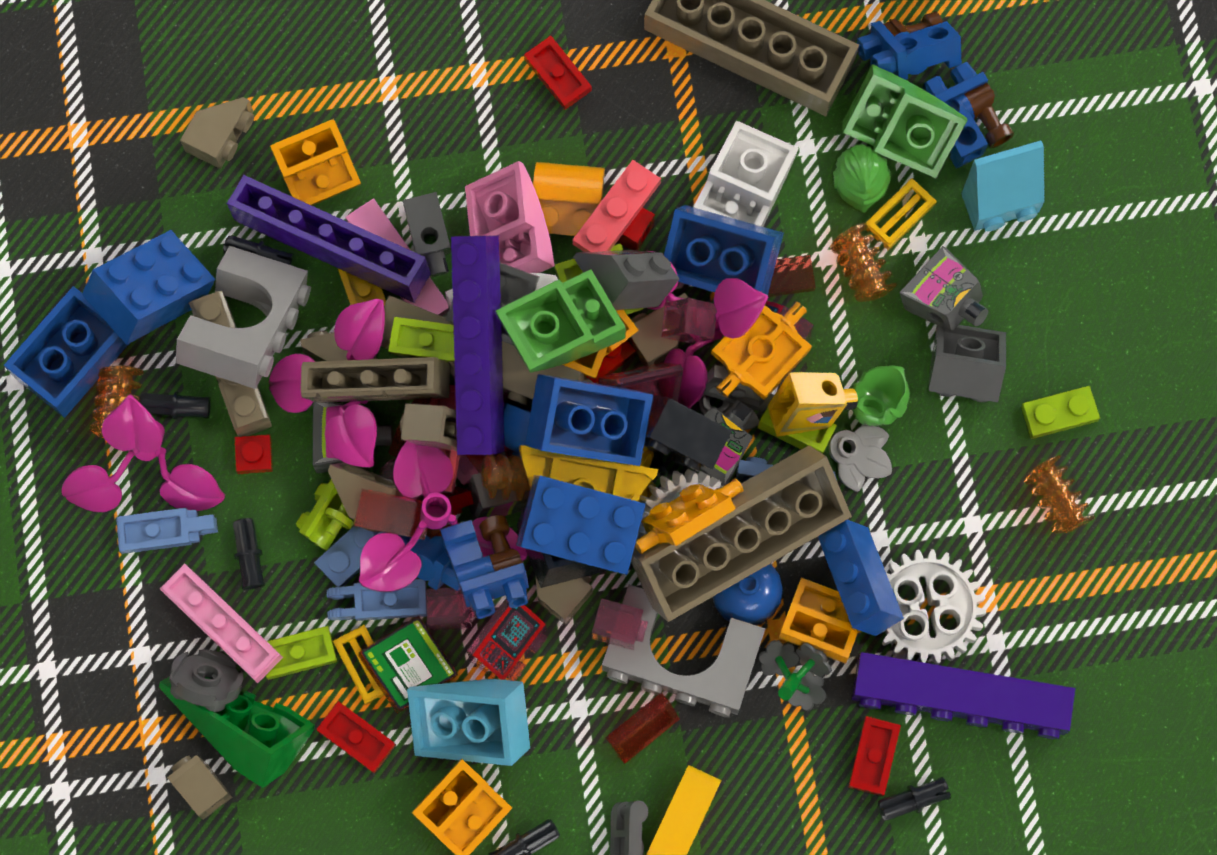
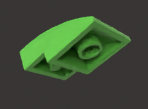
[842,64,967,178]
[495,269,626,373]

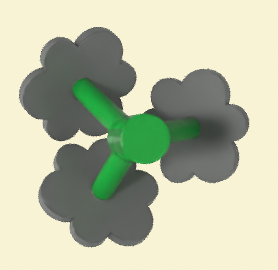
[759,640,832,711]

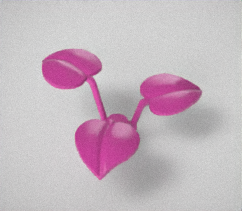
[648,251,768,409]
[269,299,385,467]
[62,395,225,512]
[359,441,527,592]

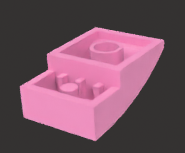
[465,161,555,273]

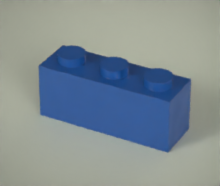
[818,519,904,636]

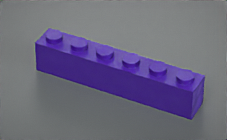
[227,175,431,303]
[451,235,505,455]
[852,652,1075,739]

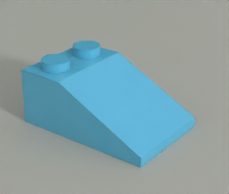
[961,141,1044,232]
[407,679,530,766]

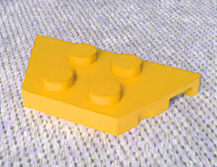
[519,445,658,501]

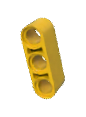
[646,765,722,855]

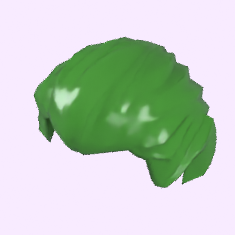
[833,144,891,212]
[852,365,910,426]

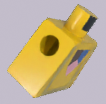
[767,372,858,437]

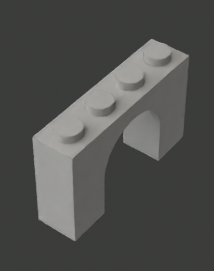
[176,246,311,389]
[602,584,765,717]

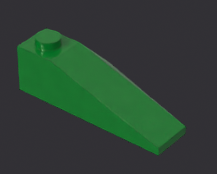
[159,676,315,788]

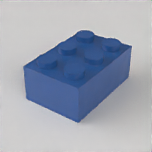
[664,205,784,295]
[82,230,215,345]
[4,286,130,418]
[525,374,653,466]
[516,475,646,575]

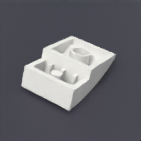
[694,121,799,227]

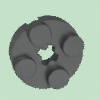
[169,649,243,712]

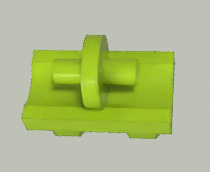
[296,479,354,551]

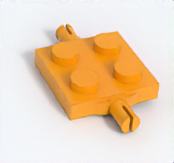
[711,302,812,400]
[635,479,744,554]

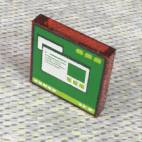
[358,616,458,714]

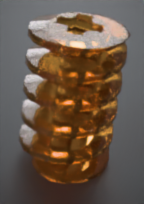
[830,223,897,302]
[90,365,144,438]
[481,454,531,501]
[1024,455,1095,534]

